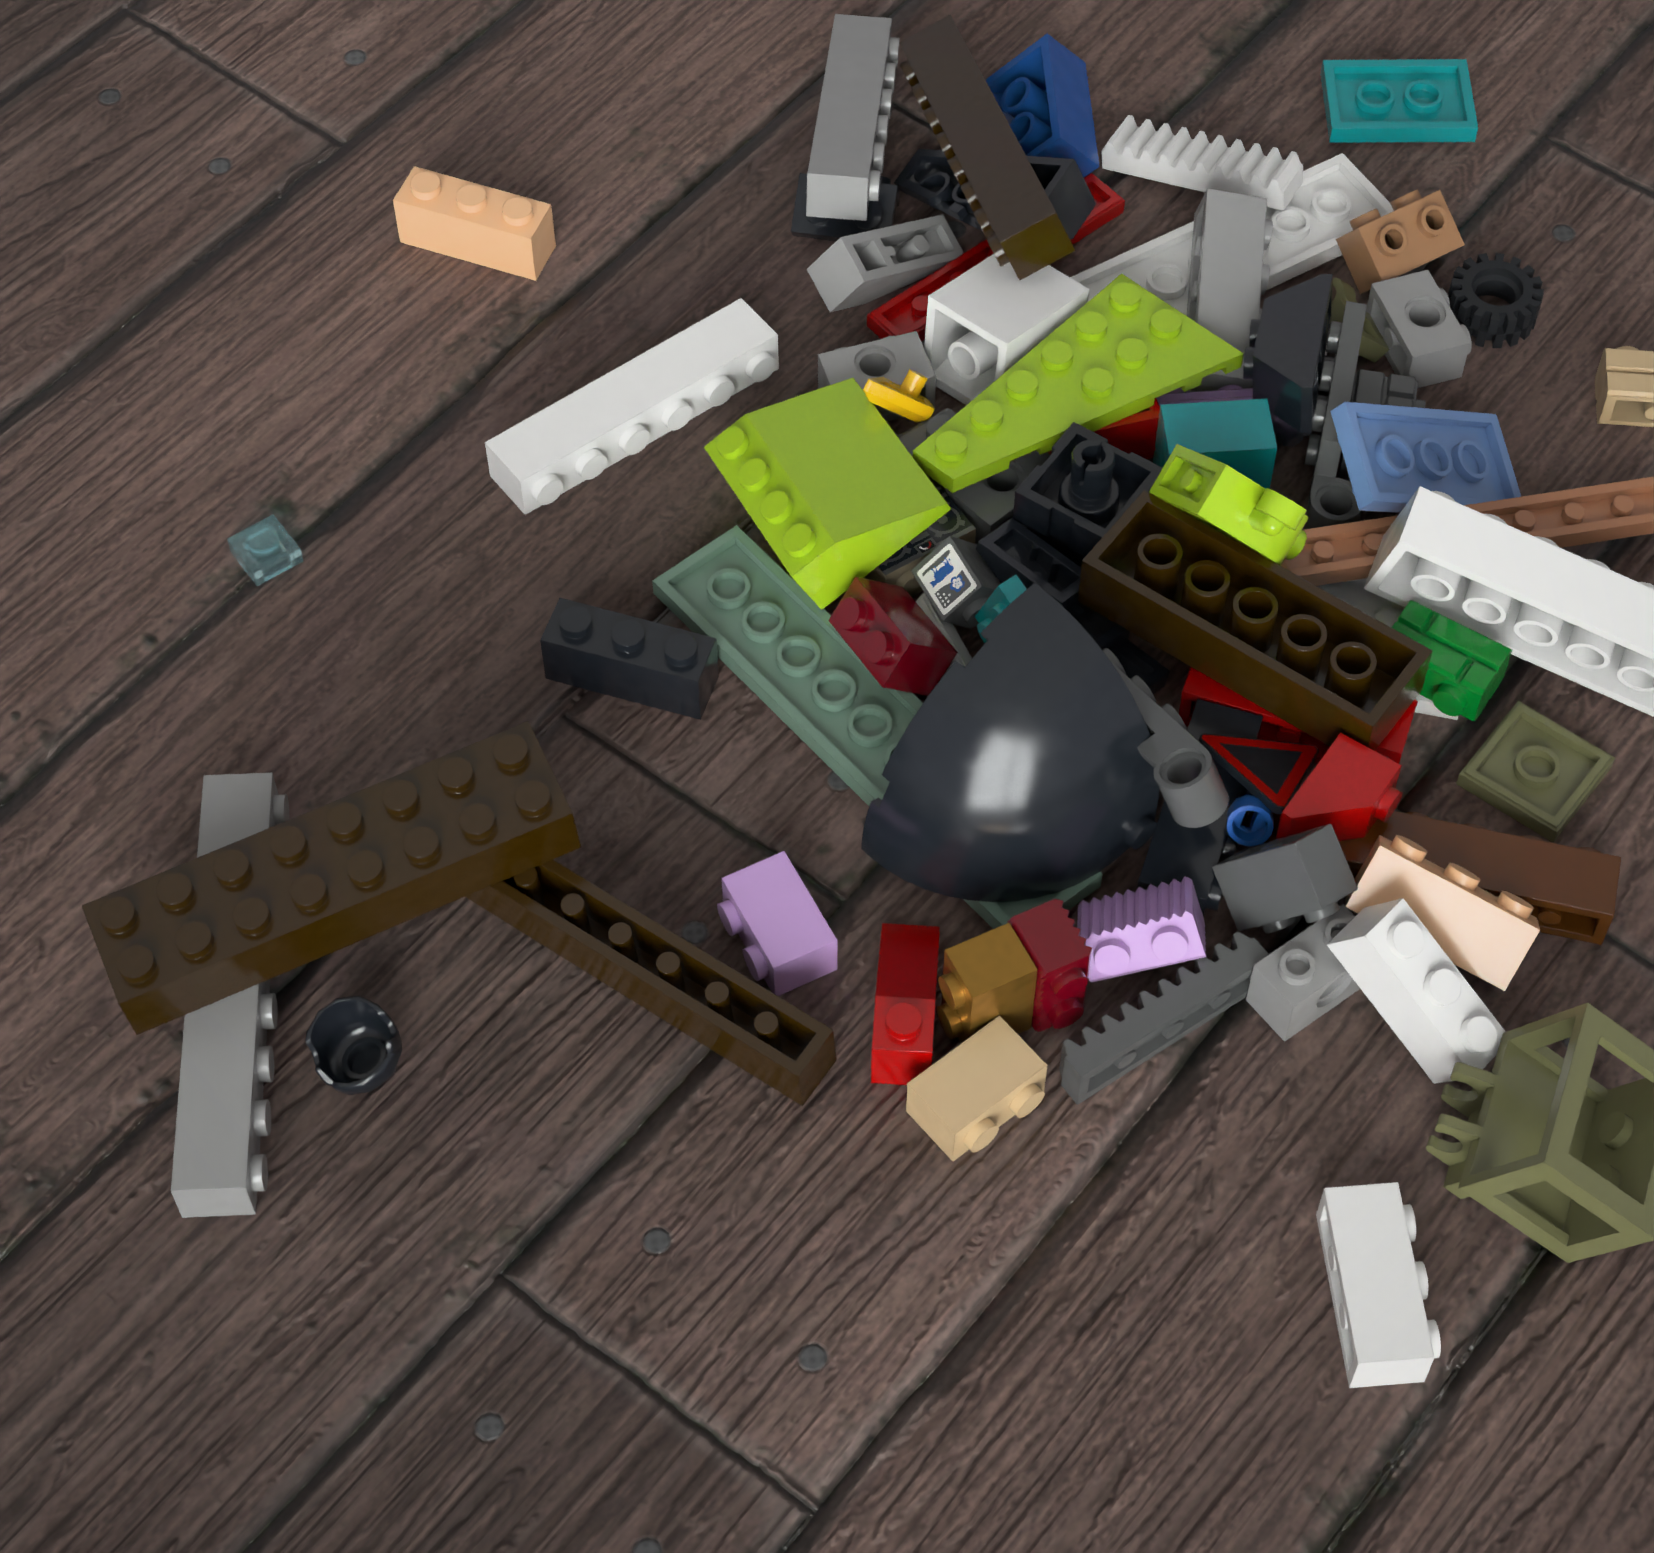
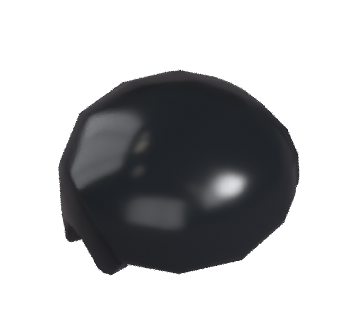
[305,995,402,1095]

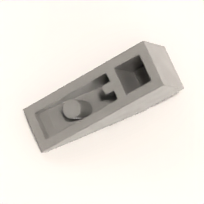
[807,214,964,312]

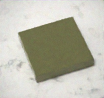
[1456,701,1615,843]

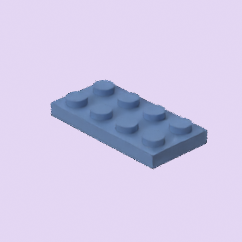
[1330,402,1521,513]

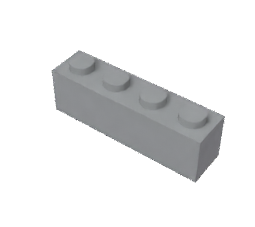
[1187,188,1273,392]

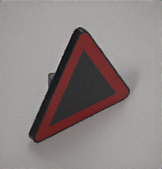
[1198,733,1319,814]

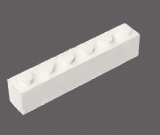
[485,298,779,515]

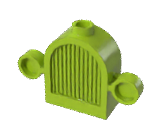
[1149,444,1309,566]

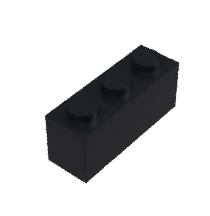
[540,598,719,720]

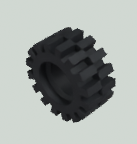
[1448,253,1544,348]

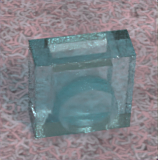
[227,514,303,586]

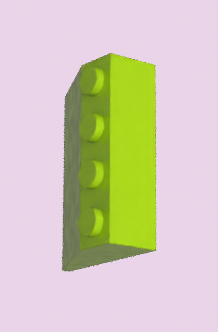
[704,377,951,610]

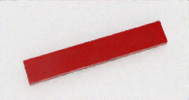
[867,173,1125,341]

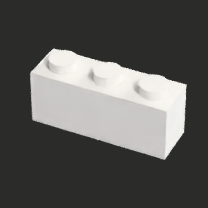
[1327,898,1506,1084]
[1316,1182,1441,1388]

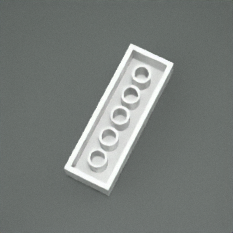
[1364,486,1654,717]

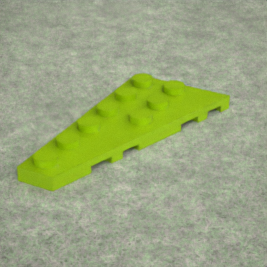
[913,273,1244,493]

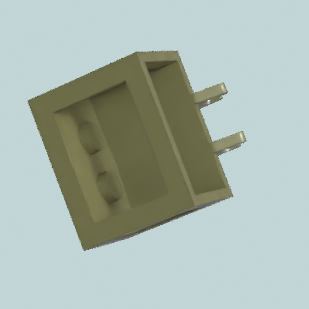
[1426,1003,1654,1263]

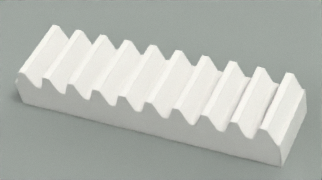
[1101,115,1303,211]

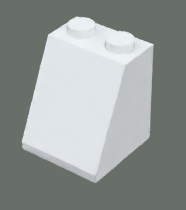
[924,254,1089,405]

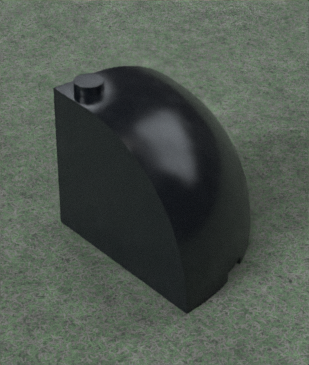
[861,583,1159,902]

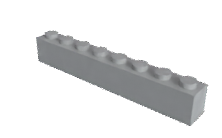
[171,772,290,1218]

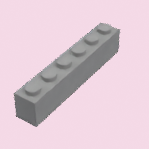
[806,14,900,221]

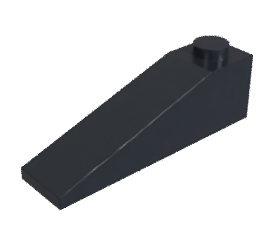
[894,149,1096,239]

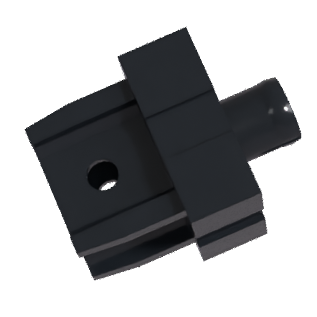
[1013,422,1162,567]

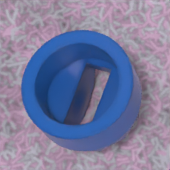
[1226,794,1274,846]

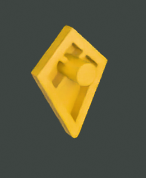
[863,369,935,423]

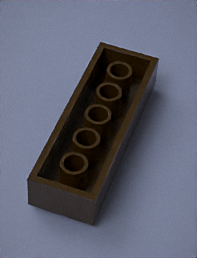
[1078,490,1433,751]

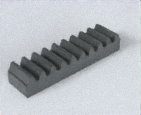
[1059,931,1269,1105]

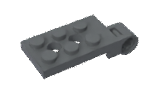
[1303,301,1367,530]
[1102,648,1229,828]

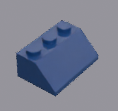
[986,33,1100,178]

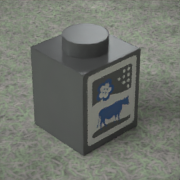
[911,536,1002,629]

